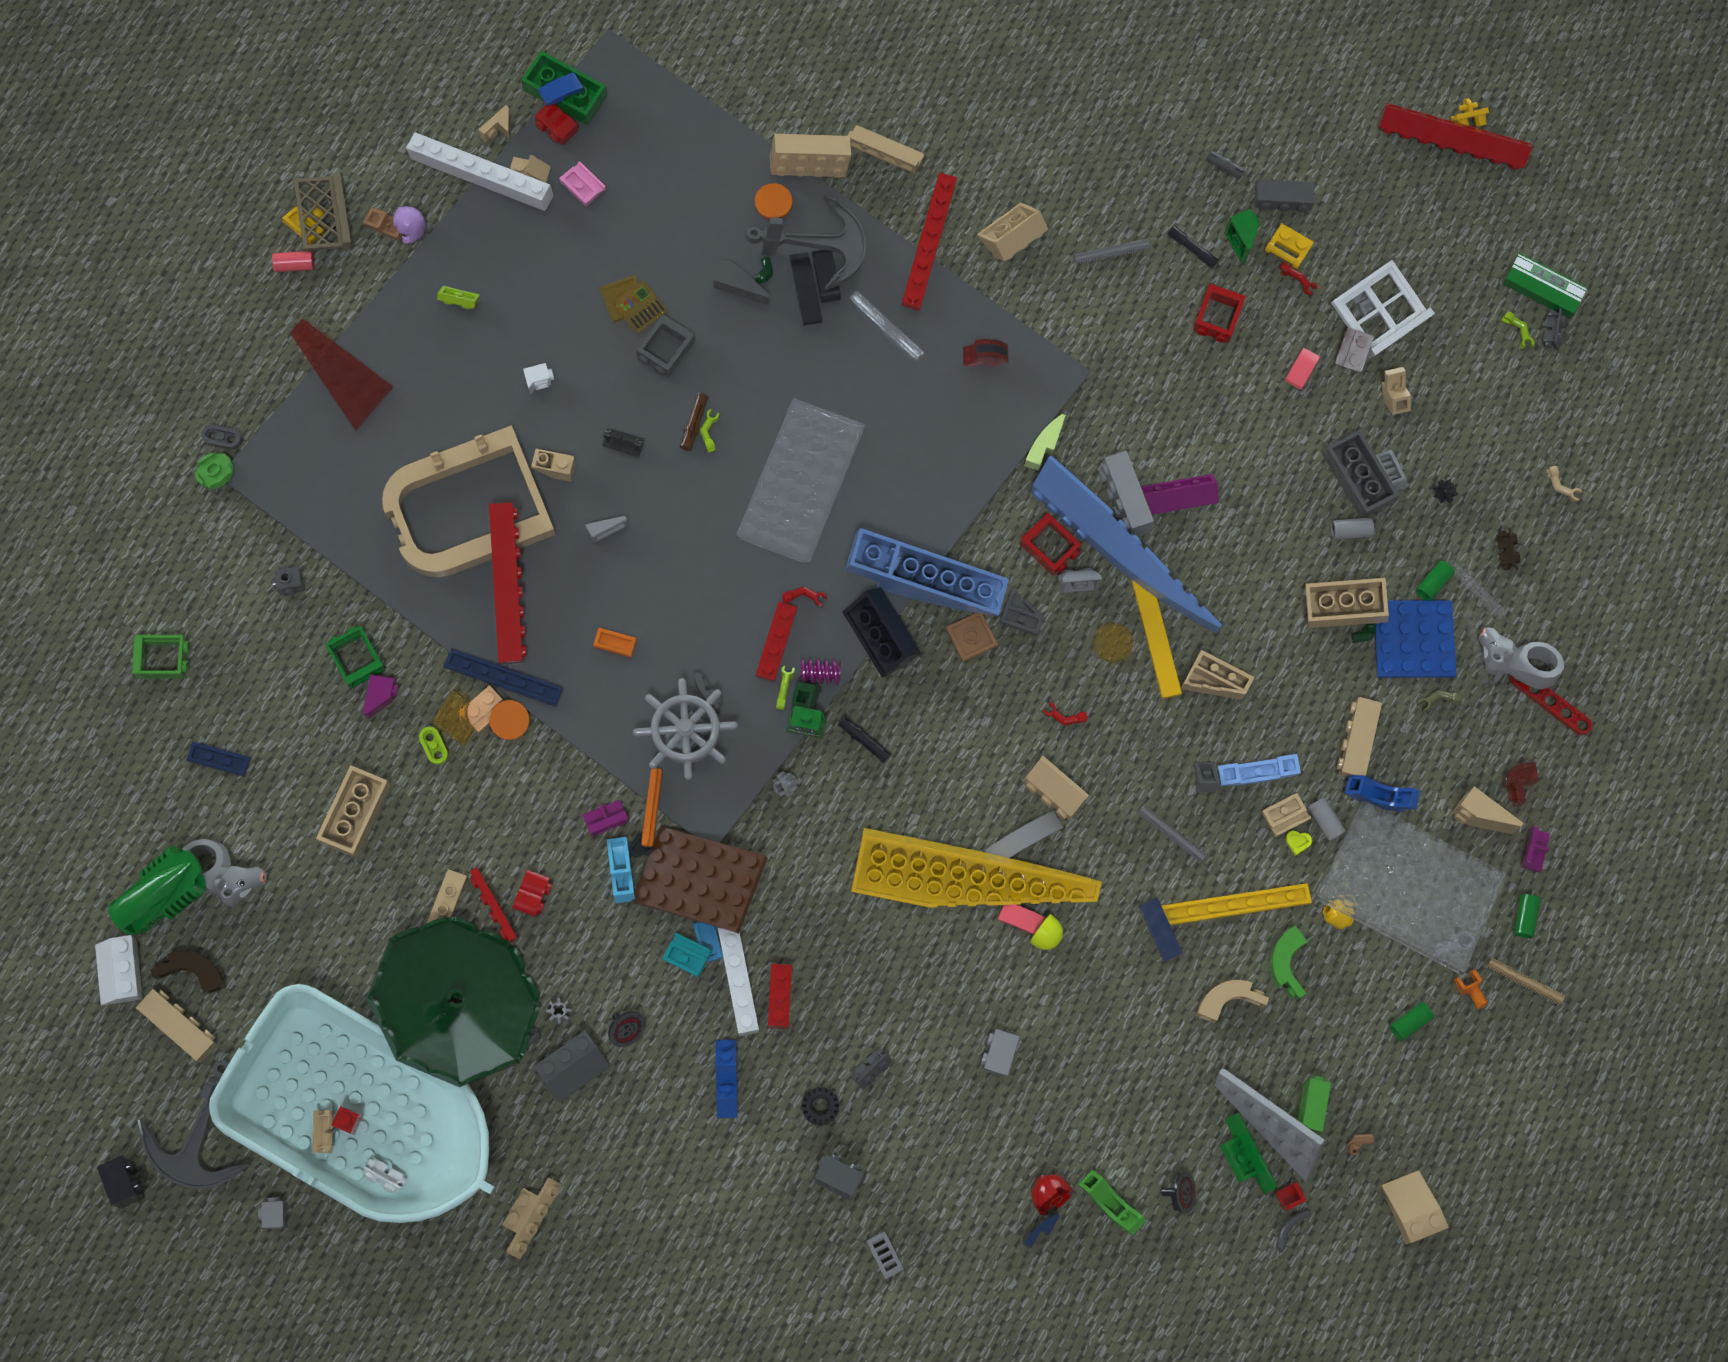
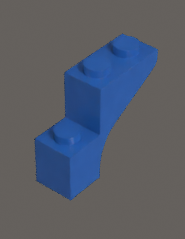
[716,1039,738,1118]

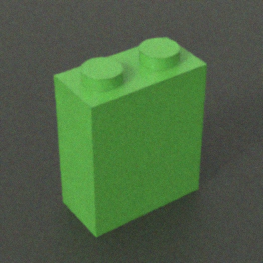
[1297,1076,1331,1134]

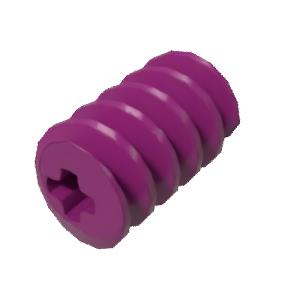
[800,659,841,685]

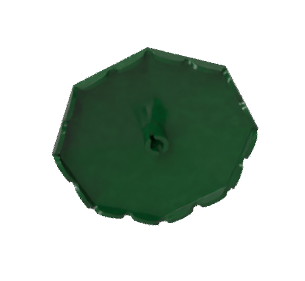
[366,916,540,1088]

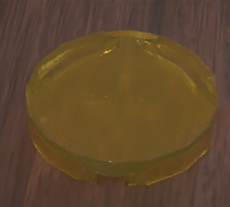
[1094,624,1133,663]

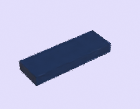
[186,742,251,777]
[1138,898,1183,962]

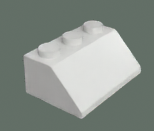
[95,935,143,1006]

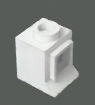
[523,363,554,396]

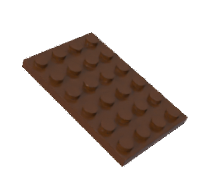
[632,826,768,934]

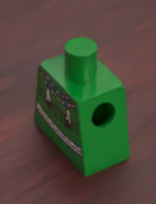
[786,706,827,739]

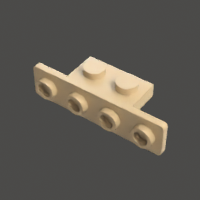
[502,1178,561,1259]

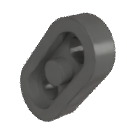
[201,425,241,450]

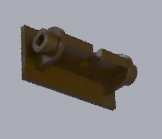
[1497,528,1521,570]

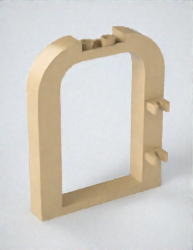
[382,425,555,577]

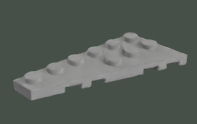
[1215,1068,1325,1182]

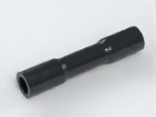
[1167,225,1219,268]

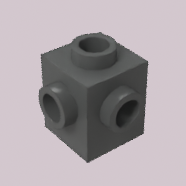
[272,566,304,596]

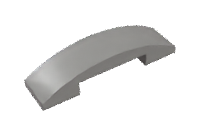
[984,811,1063,858]

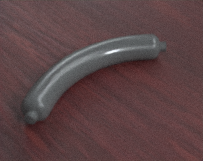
[1277,1209,1311,1252]

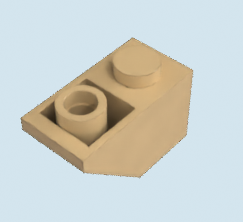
[531,449,576,482]

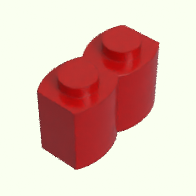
[534,104,578,145]
[512,870,553,918]

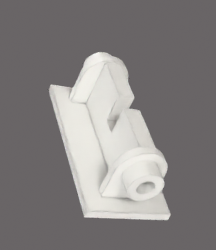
[362,1158,407,1194]

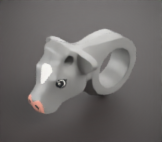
[1479,627,1564,689]
[182,839,267,907]

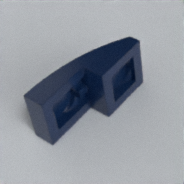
[1023,1214,1060,1249]

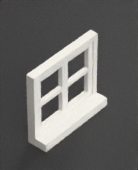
[1331,260,1435,359]

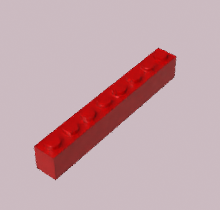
[1379,103,1532,169]
[489,502,527,664]

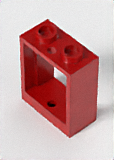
[1193,284,1246,343]
[1019,513,1082,576]

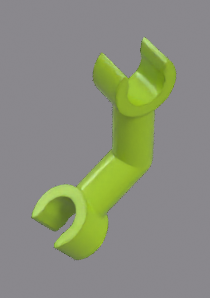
[1501,311,1534,349]
[700,409,720,453]
[776,665,795,710]

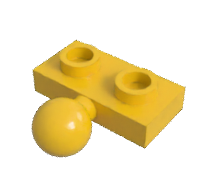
[282,207,324,245]

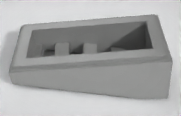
[1376,449,1407,490]
[585,516,628,543]
[866,1231,904,1279]

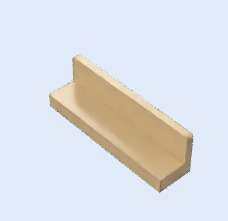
[848,125,924,174]

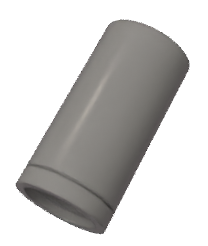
[1331,517,1374,540]
[1308,797,1346,842]

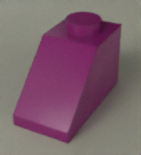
[363,675,399,718]

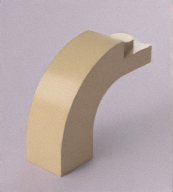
[1195,980,1269,1023]

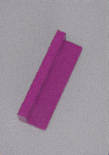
[1141,474,1219,515]

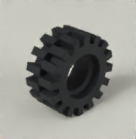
[802,1087,839,1126]

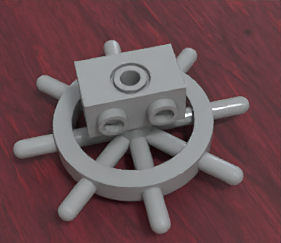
[633,678,738,780]

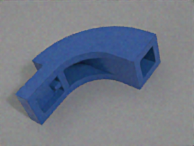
[1345,775,1421,812]

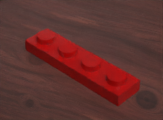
[756,602,797,682]
[469,867,518,944]

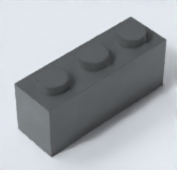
[1255,179,1314,212]

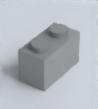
[981,1029,1019,1078]

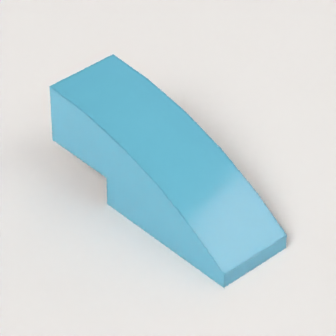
[607,837,635,904]

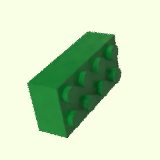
[521,51,607,126]

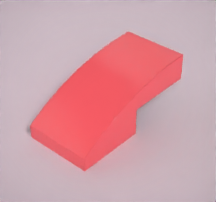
[1285,348,1320,390]
[998,904,1045,935]

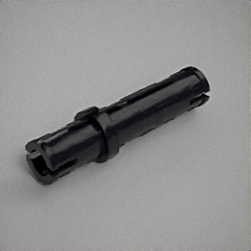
[838,716,892,764]

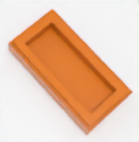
[593,628,637,658]

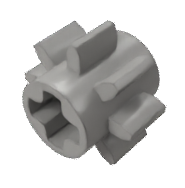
[773,772,798,797]
[546,998,572,1025]

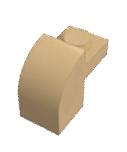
[1382,367,1411,415]

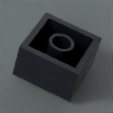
[97,1156,145,1208]

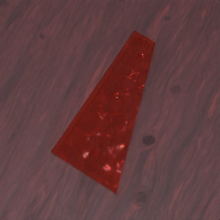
[290,318,393,431]

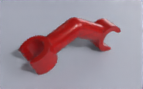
[1279,262,1318,295]
[782,587,827,607]
[1043,703,1088,726]

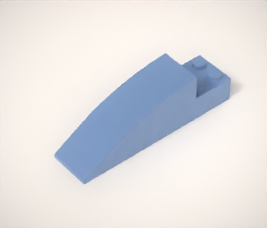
[845,528,1009,616]

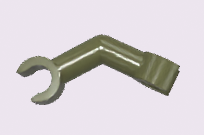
[1417,690,1462,712]

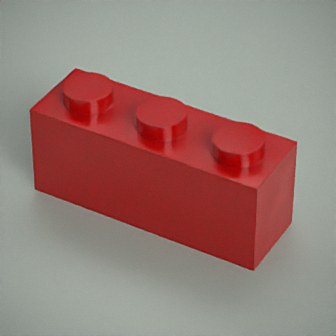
[768,964,792,1029]

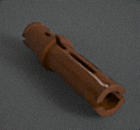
[679,393,708,451]

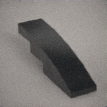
[789,252,822,326]

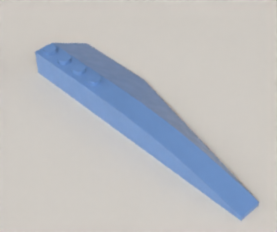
[1032,455,1222,633]

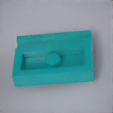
[662,933,712,977]

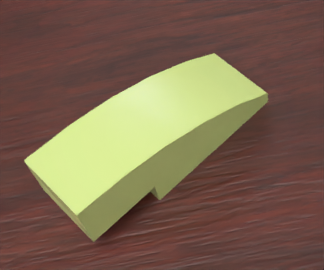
[1024,414,1065,471]

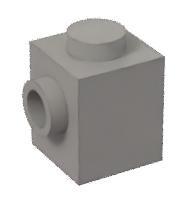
[258,1197,287,1229]

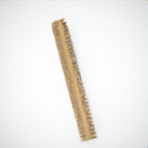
[1487,957,1565,1005]

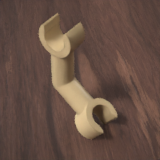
[1546,466,1582,502]

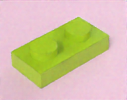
[437,286,480,309]

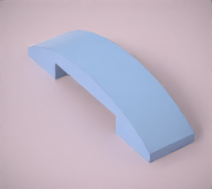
[1218,754,1301,786]

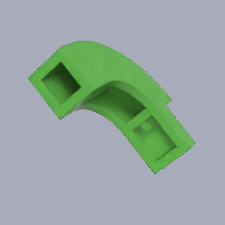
[1270,925,1308,1001]
[1078,1170,1146,1236]

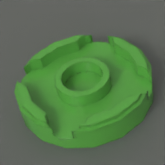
[195,452,234,489]

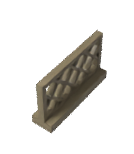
[293,173,351,251]

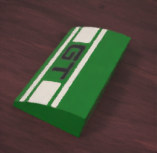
[1503,253,1587,319]

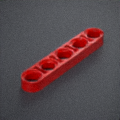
[1509,674,1592,735]

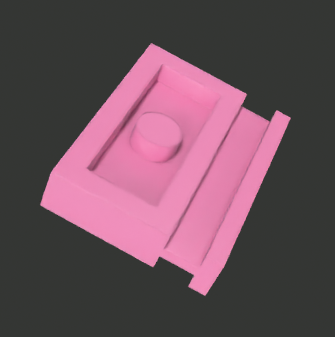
[559,161,606,207]

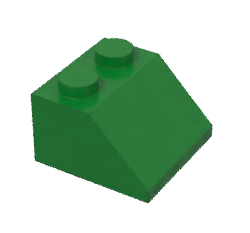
[1224,209,1259,264]

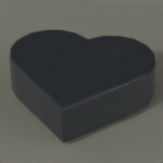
[629,833,654,858]

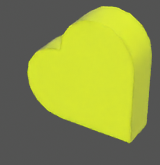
[1285,831,1312,856]

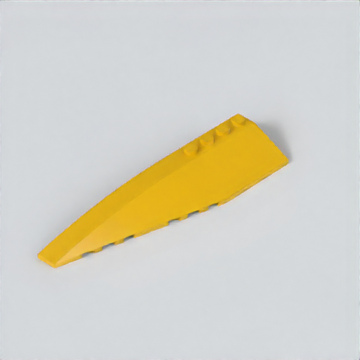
[851,828,1102,908]

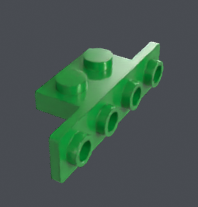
[1220,1113,1277,1194]

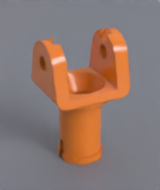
[1454,969,1489,1009]

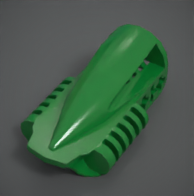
[108,845,205,935]

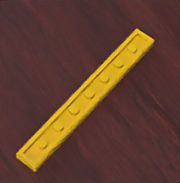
[1131,546,1182,699]
[1162,883,1312,926]

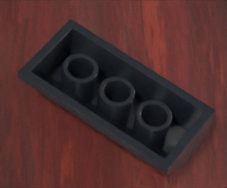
[842,587,921,678]

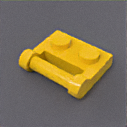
[1264,223,1314,270]

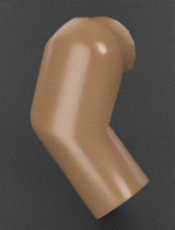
[1346,1134,1374,1155]

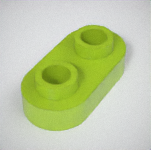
[419,727,448,765]

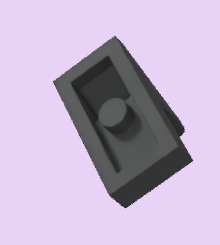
[1194,762,1220,793]

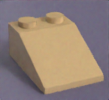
[1452,786,1524,834]
[1381,1170,1449,1244]

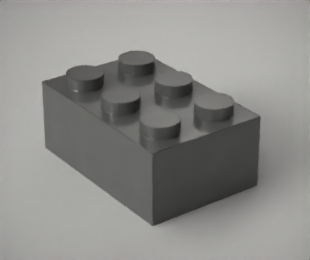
[814,1154,864,1201]

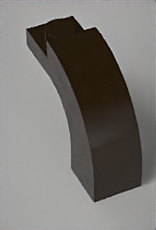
[150,951,226,995]

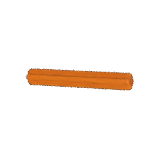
[641,768,663,847]

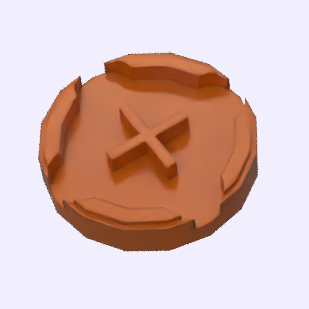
[755,183,792,220]
[489,700,529,740]

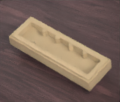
[427,869,468,923]

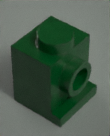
[791,681,822,710]

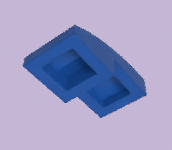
[538,73,583,106]

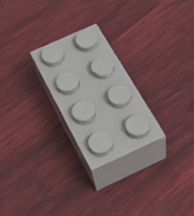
[1099,451,1154,537]

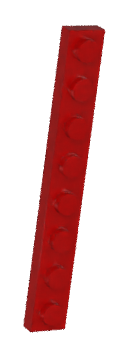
[901,172,957,311]

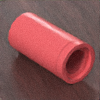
[272,251,314,272]

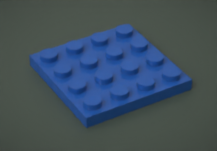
[1374,600,1457,678]

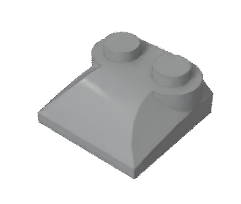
[1058,568,1102,593]

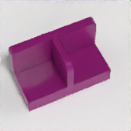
[583,800,629,837]
[1521,825,1550,873]

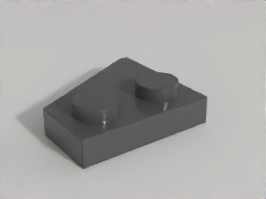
[1000,587,1044,636]

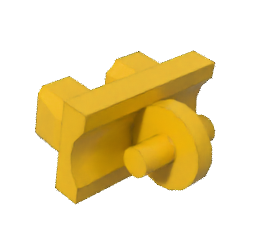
[1450,98,1489,127]

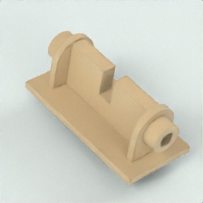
[312,1110,334,1154]

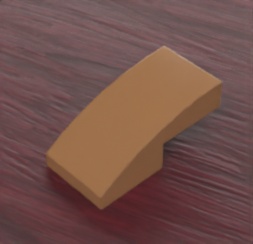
[363,207,403,241]

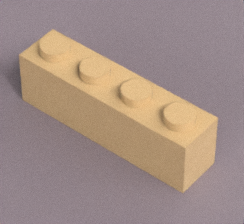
[1337,697,1382,778]
[136,989,217,1063]

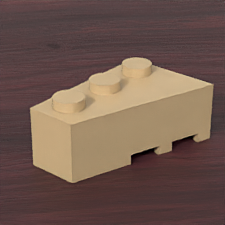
[1181,650,1254,700]

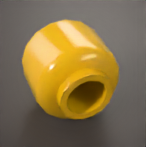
[1323,899,1354,930]

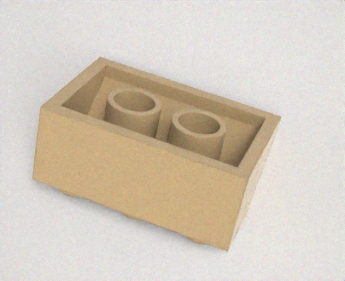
[977,203,1048,261]
[1024,756,1089,821]

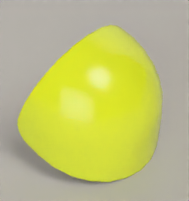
[1030,914,1063,950]

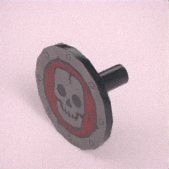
[608,1011,646,1047]
[1161,1171,1196,1214]

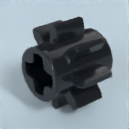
[1433,479,1459,504]

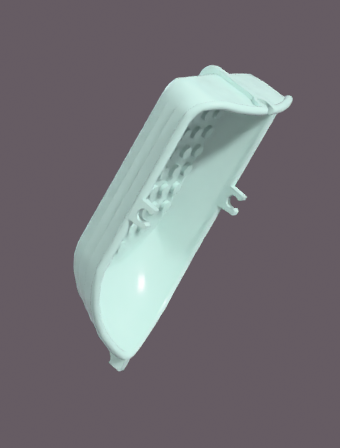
[209,984,495,1223]

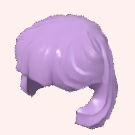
[393,206,426,244]

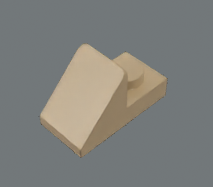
[479,105,510,142]
[510,155,551,183]

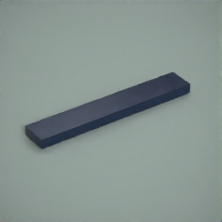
[444,649,563,707]

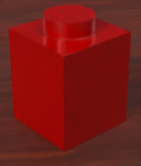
[331,1106,363,1135]

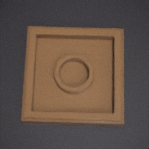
[945,613,998,662]

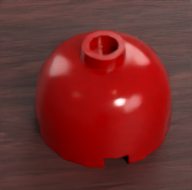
[1031,1175,1073,1215]

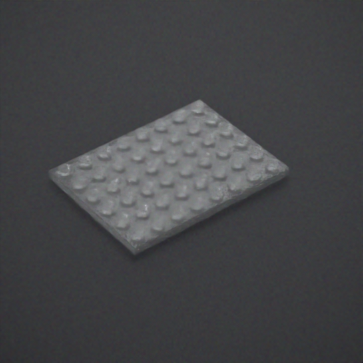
[1315,801,1507,975]

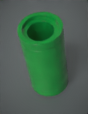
[1415,560,1455,602]
[1514,894,1541,939]
[1389,1002,1435,1042]

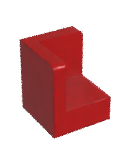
[1275,1182,1307,1211]

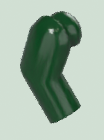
[755,257,773,284]
[1351,623,1377,643]

